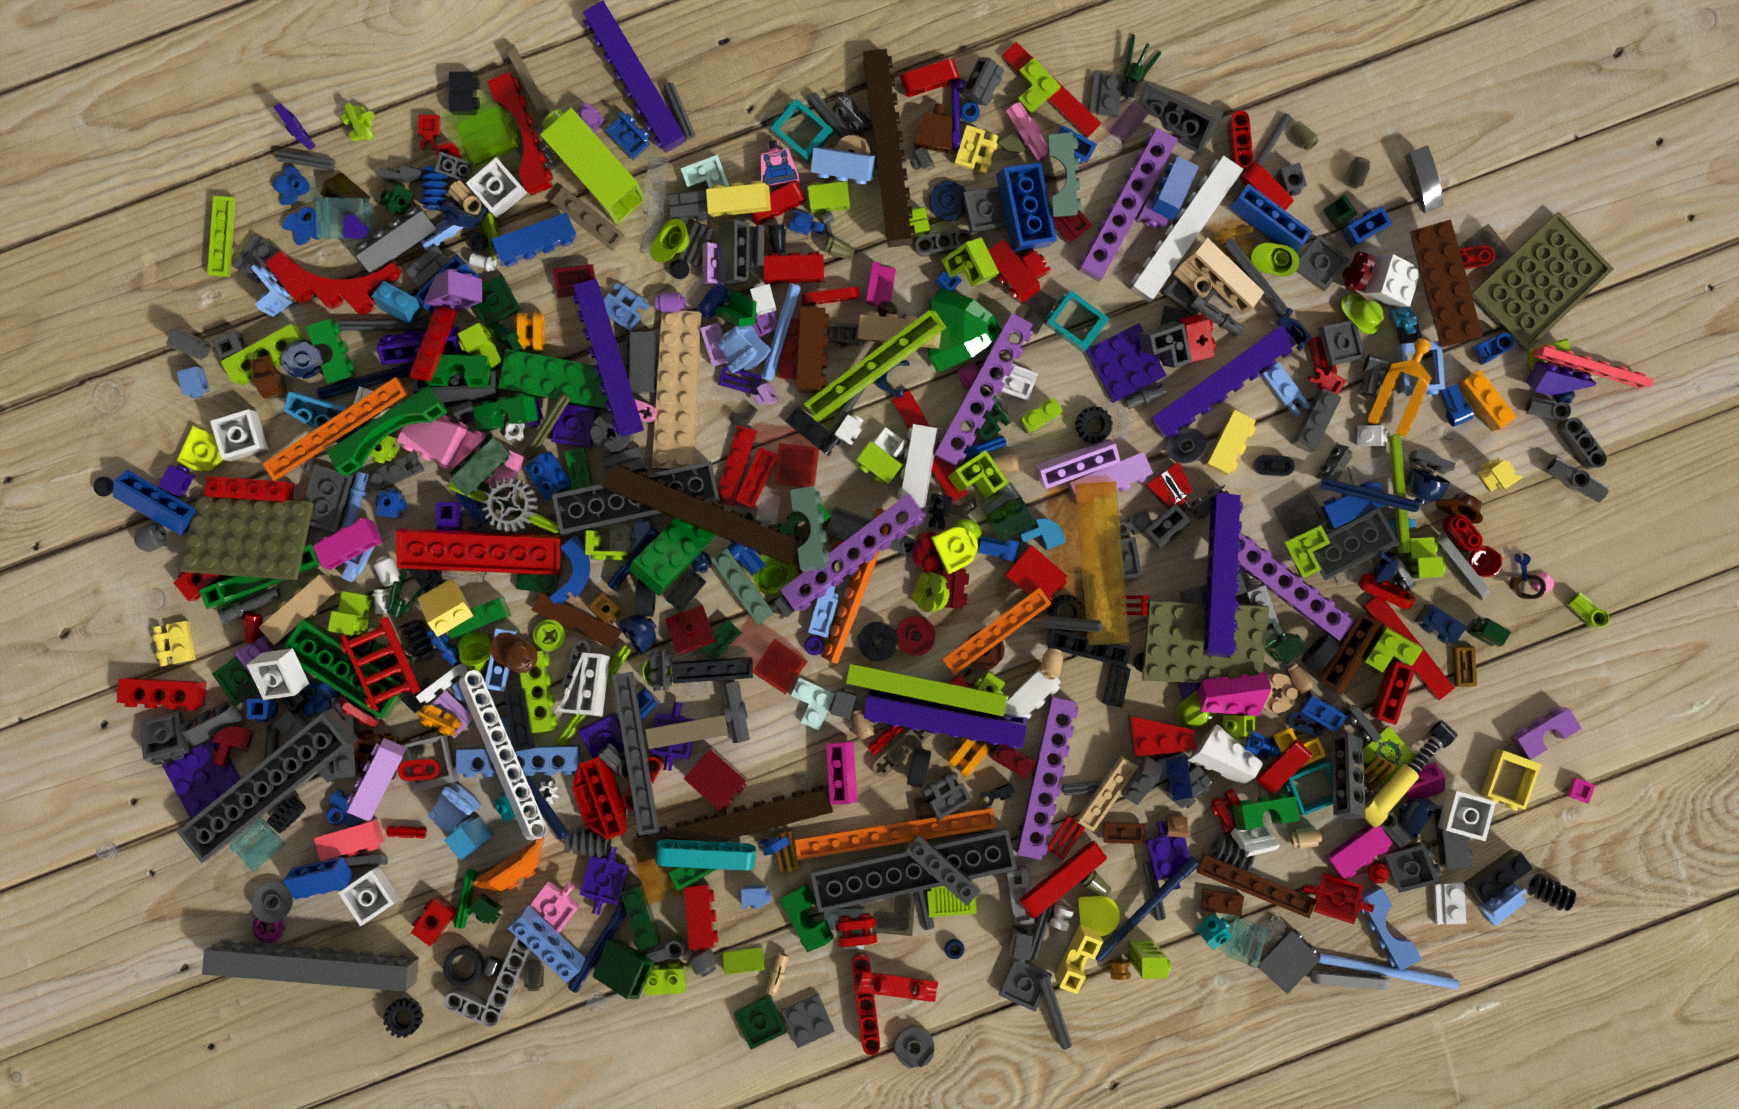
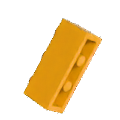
[1457,369,1517,431]

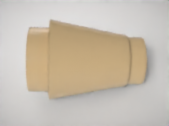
[993,453,1020,473]
[1287,664,1315,695]
[852,709,874,740]

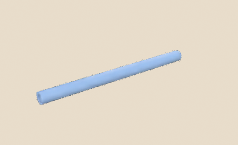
[1318,953,1459,990]

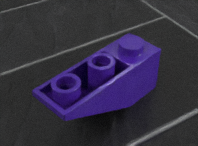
[1526,361,1597,395]
[436,502,462,531]

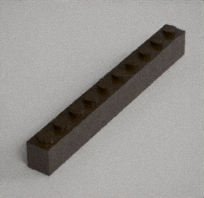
[863,49,915,248]
[603,463,802,566]
[632,785,834,863]

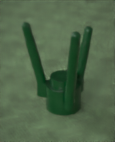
[1123,34,1161,84]
[387,568,426,617]

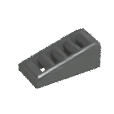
[825,322,864,346]

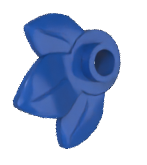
[272,166,310,205]
[282,207,322,245]
[302,682,339,718]
[327,790,364,827]

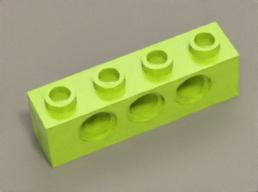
[221,324,305,385]
[520,650,558,733]
[1129,940,1171,979]

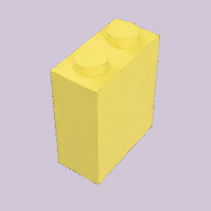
[417,578,473,637]

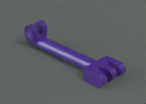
[951,80,966,151]

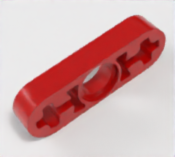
[801,287,860,306]
[1358,574,1416,609]

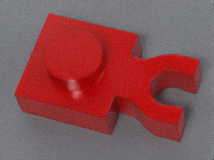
[418,115,441,151]
[1307,365,1347,395]

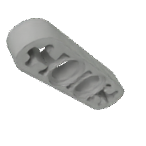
[1435,533,1491,600]
[1310,970,1390,990]

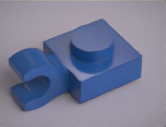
[789,210,825,236]
[758,836,790,856]

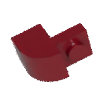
[212,726,254,768]

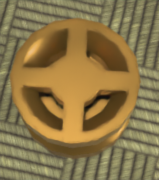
[1110,959,1131,980]

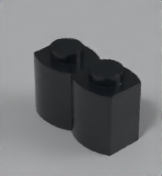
[449,72,480,115]

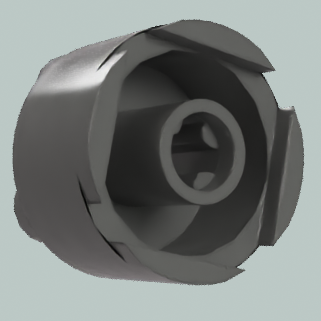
[590,412,634,454]

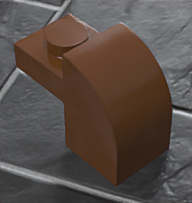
[250,355,288,399]

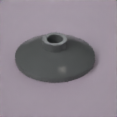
[1167,428,1207,464]
[252,882,293,923]

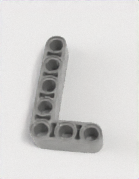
[444,937,531,1027]

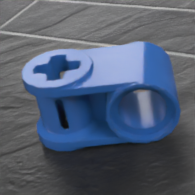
[1472,333,1515,365]

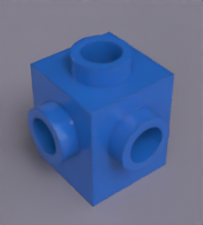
[375,488,407,519]
[246,694,278,723]

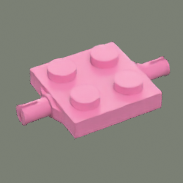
[530,881,580,933]

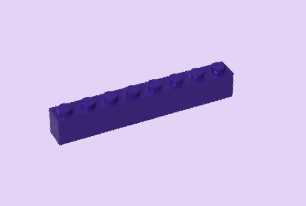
[583,0,686,153]
[572,278,644,437]
[1149,325,1296,439]
[1203,492,1243,658]
[864,689,1028,748]

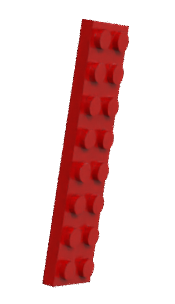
[395,528,561,575]

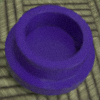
[804,635,824,655]

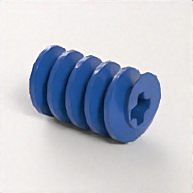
[420,166,448,210]

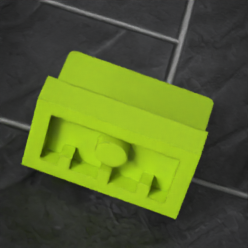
[585,530,631,560]

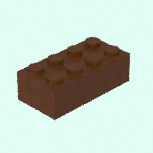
[796,307,830,393]

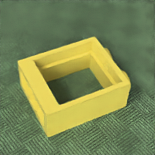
[1480,749,1541,811]

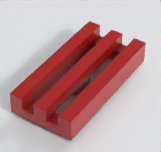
[1308,336,1337,377]
[1116,595,1149,616]
[1047,816,1085,860]

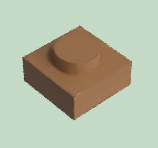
[1166,815,1189,838]

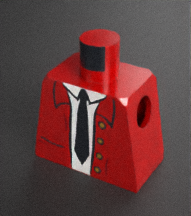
[1144,462,1193,512]

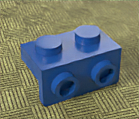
[605,111,651,161]

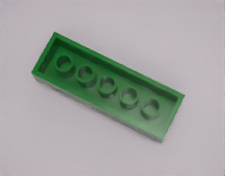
[498,349,627,411]
[282,619,405,719]

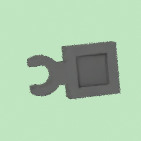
[1116,509,1152,537]

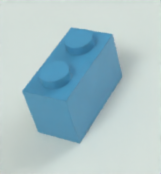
[372,281,422,325]

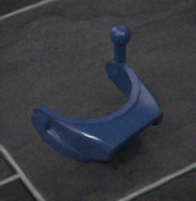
[442,201,488,228]
[1276,308,1311,351]
[876,360,910,398]
[1373,551,1398,583]

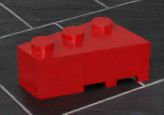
[1128,715,1196,757]

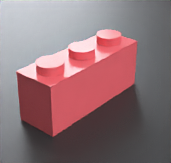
[314,819,384,861]

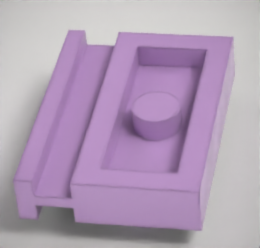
[431,690,473,738]

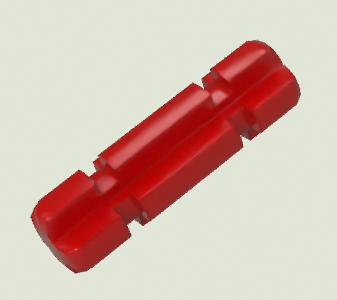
[868,726,902,754]
[386,825,427,839]

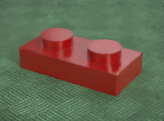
[339,695,379,728]

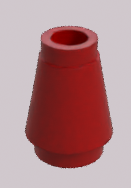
[242,613,263,643]

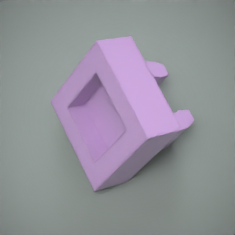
[753,383,780,405]

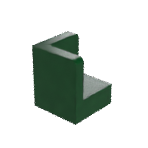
[1324,195,1358,229]

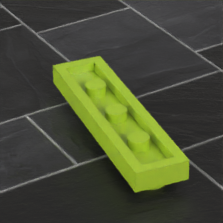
[207,196,236,277]

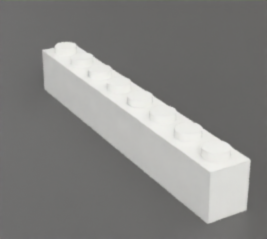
[1130,156,1243,303]

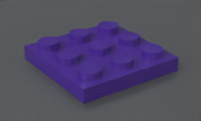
[1086,323,1167,403]
[163,738,241,819]

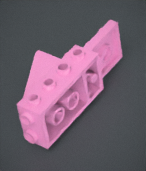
[397,415,526,494]

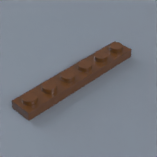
[1196,853,1316,919]

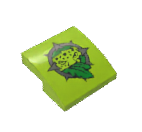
[1363,726,1415,784]

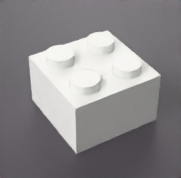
[466,157,527,219]
[1365,254,1420,307]
[210,409,269,461]
[247,648,309,700]
[1438,788,1496,842]
[338,866,401,927]

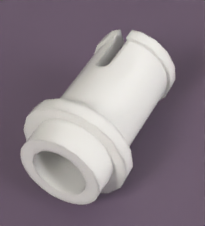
[469,253,497,272]
[372,589,388,614]

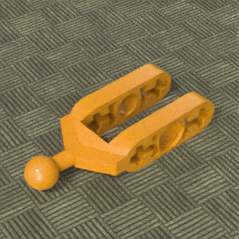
[1368,338,1432,437]

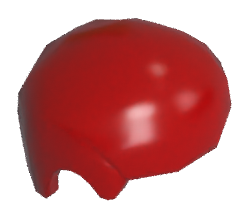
[1468,545,1503,577]

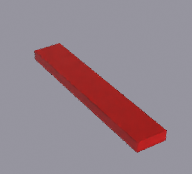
[1002,42,1101,139]
[892,390,968,503]
[1363,596,1455,701]

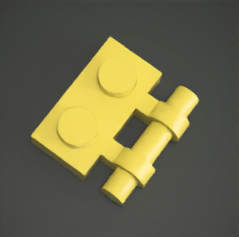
[954,125,998,174]
[152,621,196,667]

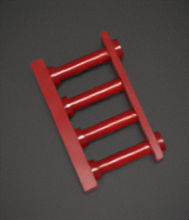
[339,616,422,712]

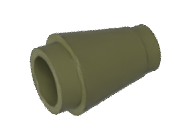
[1290,121,1319,151]
[824,237,855,259]
[1081,871,1111,897]

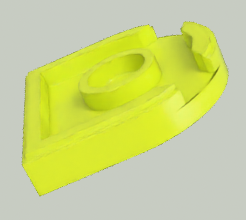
[176,426,223,472]
[931,527,978,574]
[1077,895,1120,936]

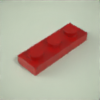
[779,319,800,380]
[735,447,778,509]

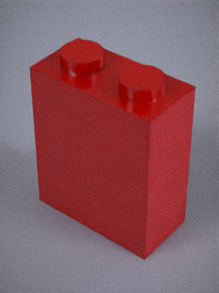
[1004,545,1068,602]

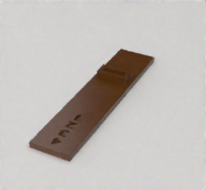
[532,592,622,649]

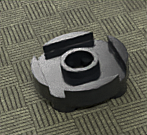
[857,622,898,661]

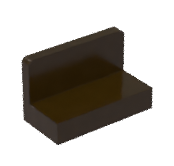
[320,173,370,216]

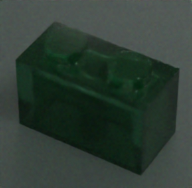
[986,496,1036,543]
[1265,633,1306,665]

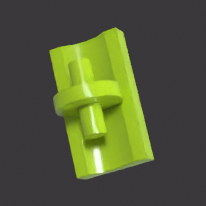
[340,103,375,142]

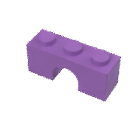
[1510,706,1582,760]

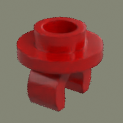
[1368,863,1389,884]

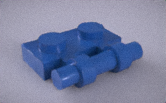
[427,629,461,666]

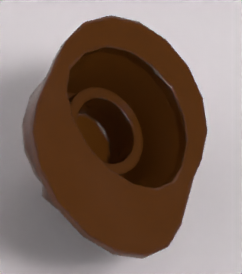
[1436,493,1483,524]
[490,633,538,673]

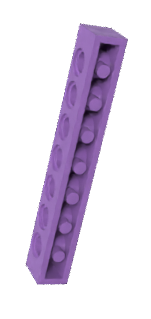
[1078,128,1178,282]
[934,313,1034,467]
[781,493,926,611]
[1238,533,1355,641]
[1016,696,1078,860]

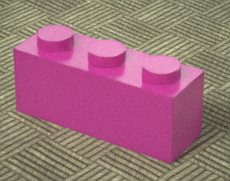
[313,518,383,570]
[826,742,858,805]
[1325,823,1393,879]

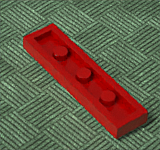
[410,306,457,381]
[718,425,757,507]

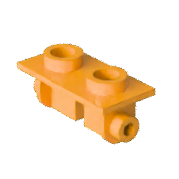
[418,704,462,737]

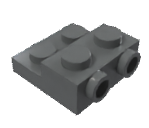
[140,711,190,765]
[1385,841,1442,893]

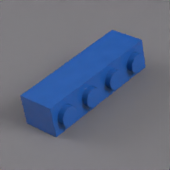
[1229,184,1312,252]
[491,212,576,267]
[113,470,196,536]

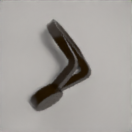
[1509,574,1546,599]

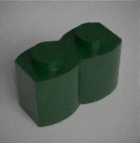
[1468,617,1511,647]

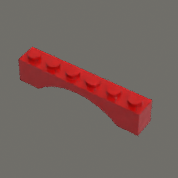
[487,72,553,196]

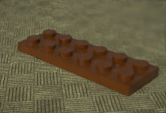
[1409,219,1483,348]

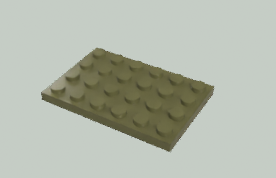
[1471,212,1614,351]
[179,494,314,580]
[1142,600,1269,683]

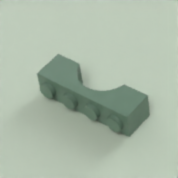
[1048,132,1081,217]
[790,486,830,572]
[711,548,775,625]

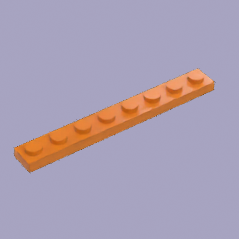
[263,377,409,481]
[822,508,890,664]

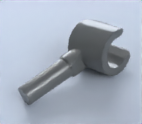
[821,211,834,238]

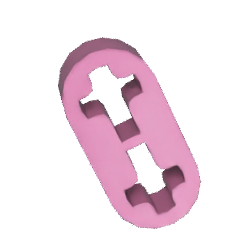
[634,398,657,423]

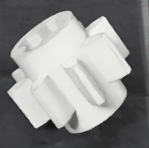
[537,780,560,805]

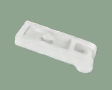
[416,664,467,703]

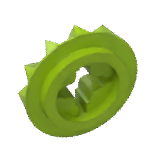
[533,620,565,651]

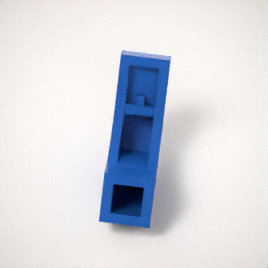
[549,535,590,605]

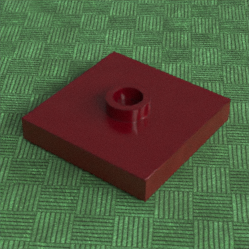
[666,605,716,656]

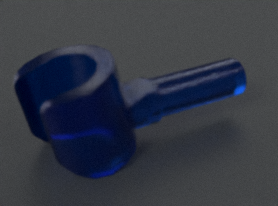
[1514,553,1531,581]

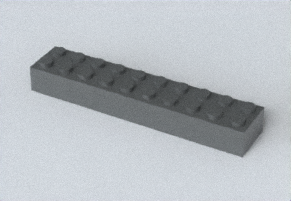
[177,708,358,863]
[810,827,1017,913]
[202,939,419,992]

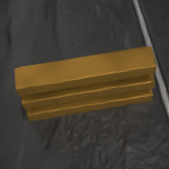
[1453,646,1477,687]
[1364,755,1395,791]
[772,830,800,874]

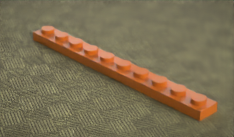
[795,807,996,860]

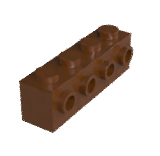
[1320,612,1383,696]

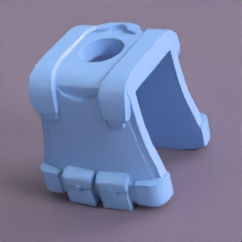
[718,325,771,373]
[428,782,481,832]

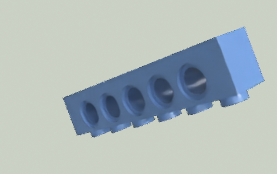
[456,745,581,778]

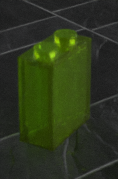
[455,105,519,166]

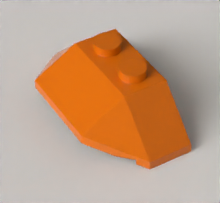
[472,836,545,892]

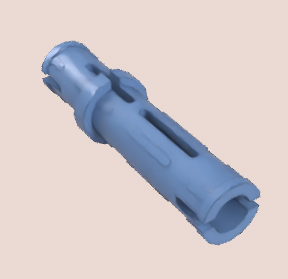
[341,471,369,528]

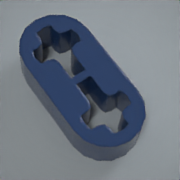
[1286,711,1325,736]

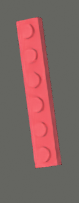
[1532,345,1653,388]

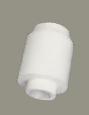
[373,556,400,587]

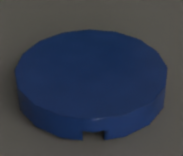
[929,181,966,221]
[281,340,323,379]

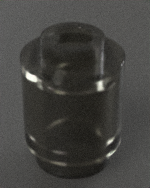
[1344,157,1370,189]
[523,960,544,991]

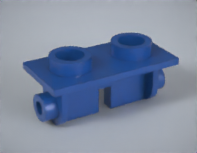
[1244,730,1280,760]

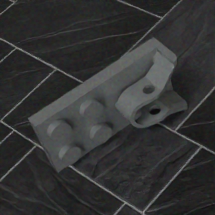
[1313,508,1400,582]

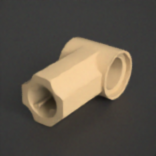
[448,180,486,217]
[1173,261,1212,298]

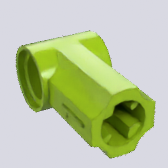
[1566,592,1609,628]

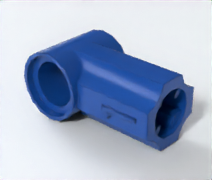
[1440,384,1474,427]
[978,536,1020,562]
[727,542,765,576]

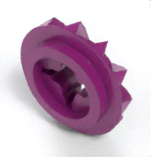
[252,917,285,943]

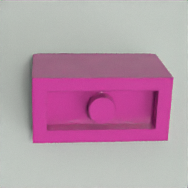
[866,262,896,308]
[1406,762,1445,803]

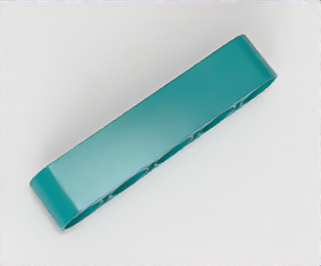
[655,839,756,870]

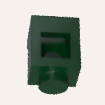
[467,893,502,924]

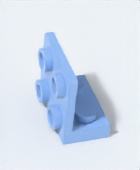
[251,265,293,317]
[1478,883,1527,926]

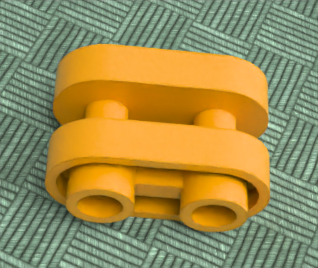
[514,312,545,352]
[947,737,991,778]

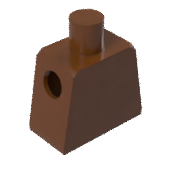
[914,104,952,154]

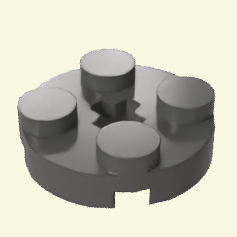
[894,1025,935,1068]

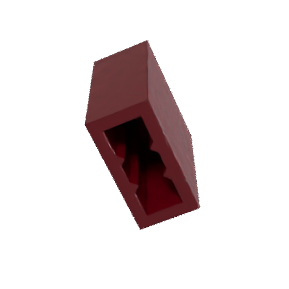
[684,747,747,811]

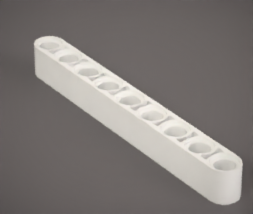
[459,670,547,841]

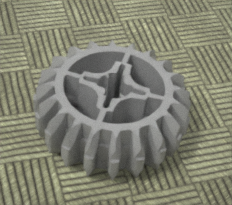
[482,477,538,532]

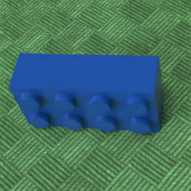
[996,163,1057,252]

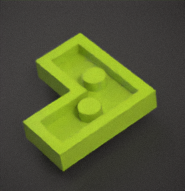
[1018,57,1061,115]
[1284,525,1330,579]

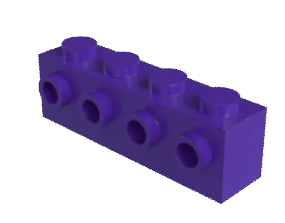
[376,326,462,365]

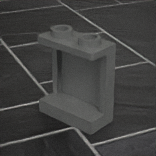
[1254,927,1321,994]

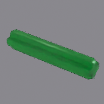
[454,869,477,929]

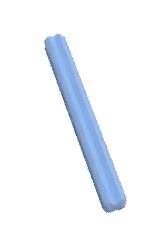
[762,284,801,381]

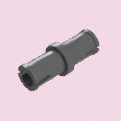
[1124,384,1166,410]

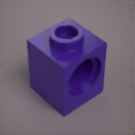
[158,464,195,497]

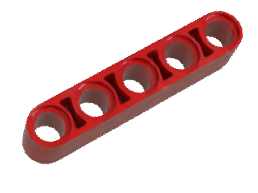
[1019,841,1107,918]
[852,952,880,1055]

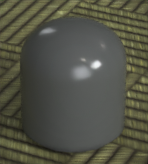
[483,956,503,977]

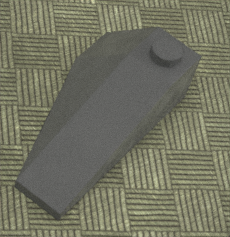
[1139,82,1223,154]

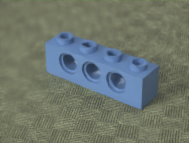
[508,905,586,983]

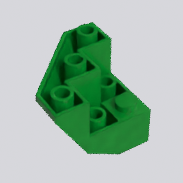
[928,288,1002,372]

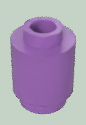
[655,292,686,313]

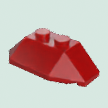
[571,757,626,840]

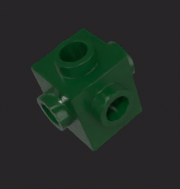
[379,182,414,216]

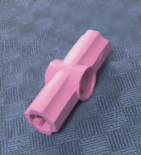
[1005,102,1049,162]

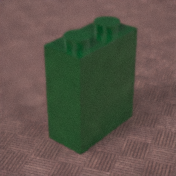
[592,939,655,999]

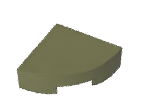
[998,132,1025,153]

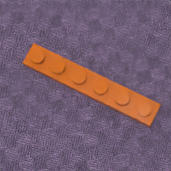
[942,587,1052,675]

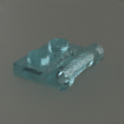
[229,818,286,872]
[1226,917,1270,969]

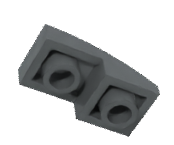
[433,151,474,182]
[378,165,425,183]

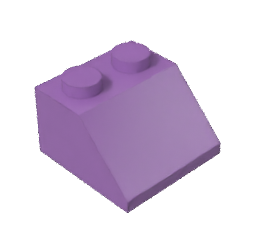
[424,269,482,312]

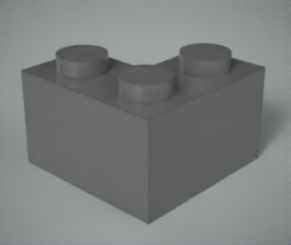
[1138,322,1192,368]

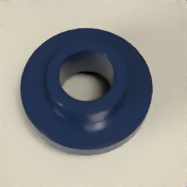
[944,939,965,959]

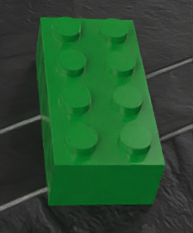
[629,519,715,596]

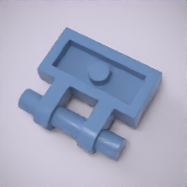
[604,283,650,332]

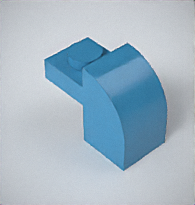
[1019,519,1066,550]

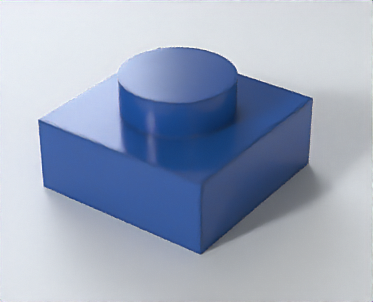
[934,269,962,291]

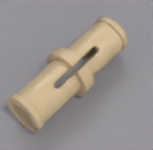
[766,952,789,995]

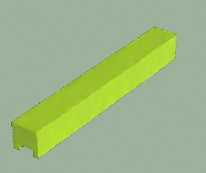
[804,310,947,421]
[846,664,1008,716]

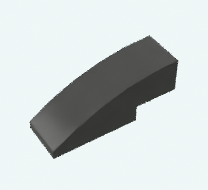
[1404,145,1444,213]

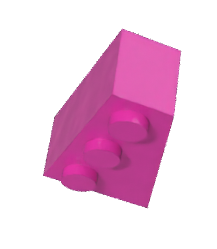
[1197,671,1272,716]

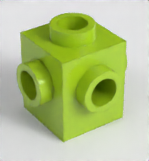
[369,436,398,464]
[973,672,1005,694]
[1222,714,1255,739]

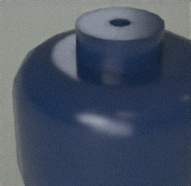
[1554,391,1576,404]
[691,552,712,573]

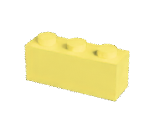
[706,181,771,217]
[1204,410,1256,475]

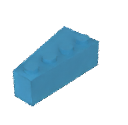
[283,391,372,443]
[444,816,495,860]

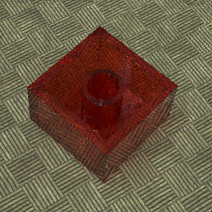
[774,443,820,488]
[752,638,809,695]

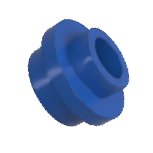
[960,102,980,122]

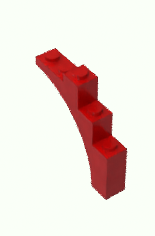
[265,251,403,315]

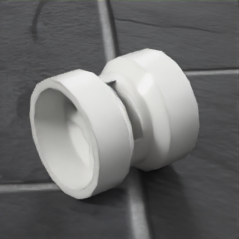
[1049,905,1074,931]

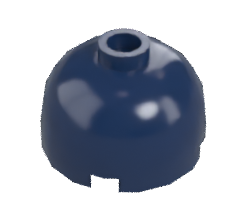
[1407,468,1450,504]
[619,614,657,655]
[1399,797,1438,839]

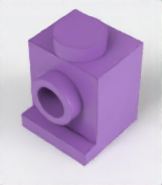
[577,102,605,134]
[1136,199,1169,228]

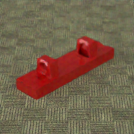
[857,970,939,1002]

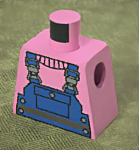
[761,140,800,190]

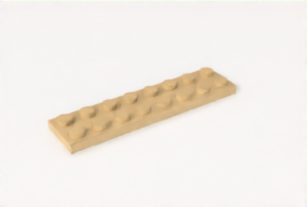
[652,311,702,469]

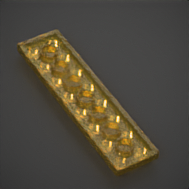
[1075,481,1129,645]

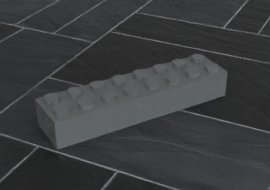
[552,461,720,535]

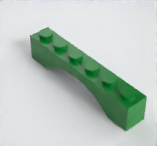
[327,385,448,477]
[199,544,321,609]

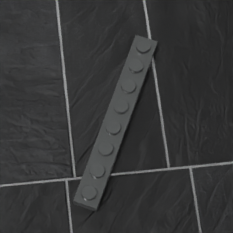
[612,671,660,835]

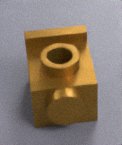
[588,592,620,625]

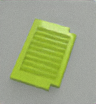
[927,886,977,918]

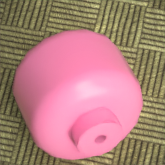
[1532,572,1554,594]

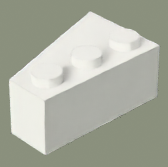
[556,653,610,717]
[1188,725,1263,785]

